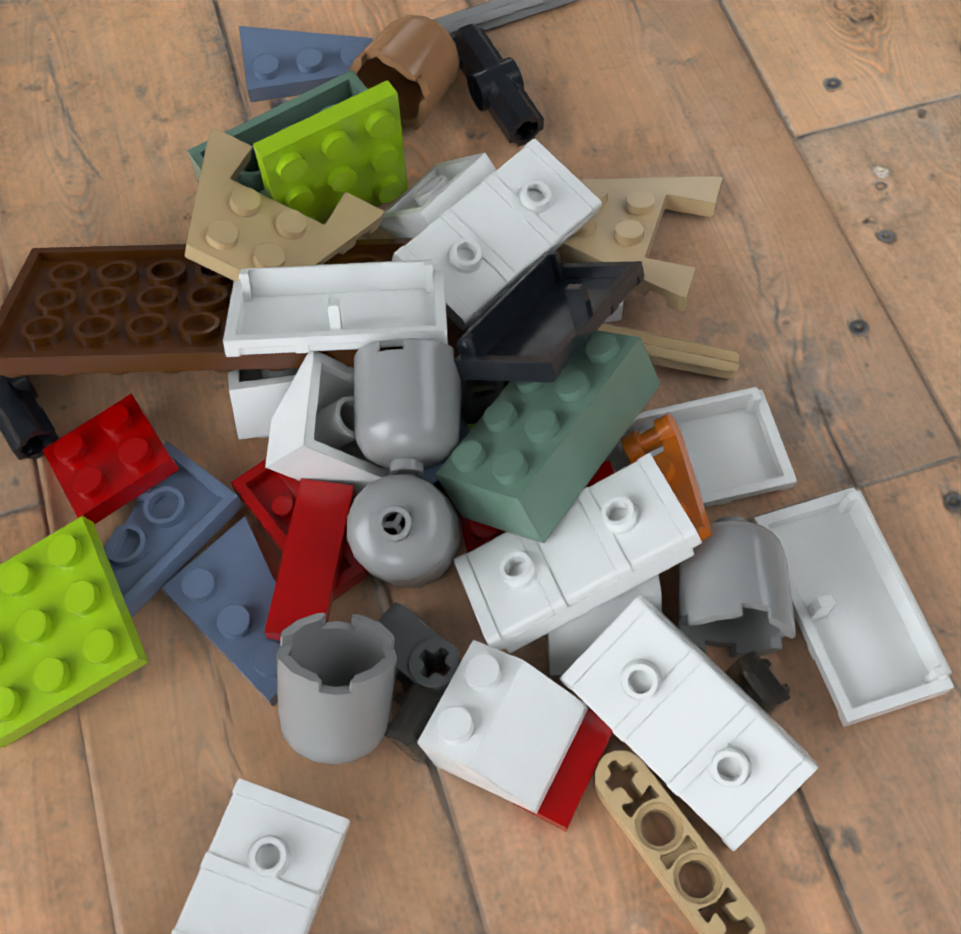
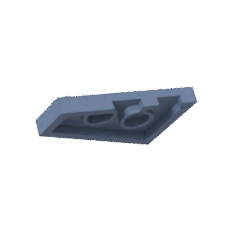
[239,26,373,102]
[104,441,244,618]
[161,516,280,707]

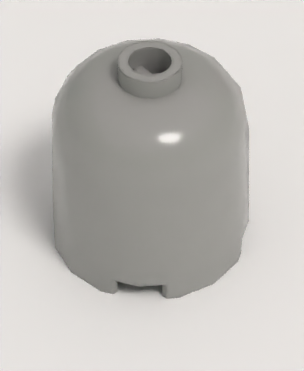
[354,338,462,477]
[347,475,462,588]
[677,516,796,658]
[276,613,397,765]

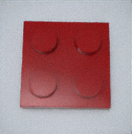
[43,393,180,525]

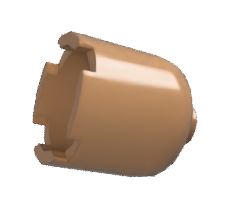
[349,15,460,130]

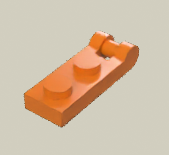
[621,413,712,541]

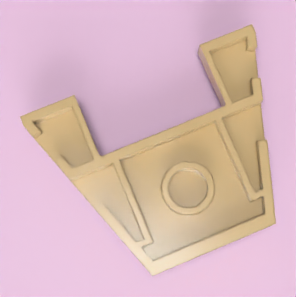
[185,127,385,281]
[555,176,723,312]

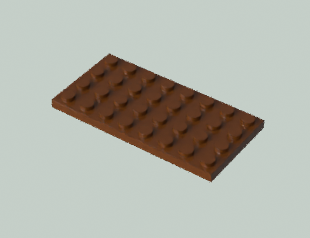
[0,238,413,378]

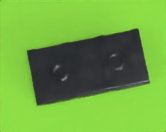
[454,251,645,383]

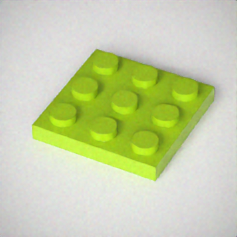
[253,80,408,224]
[0,516,149,748]

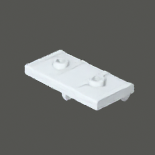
[392,138,602,331]
[223,259,448,357]
[604,387,797,507]
[453,453,702,653]
[752,487,954,727]
[559,594,818,851]
[171,778,351,934]

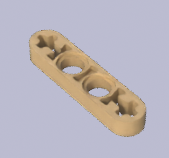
[593,750,766,934]

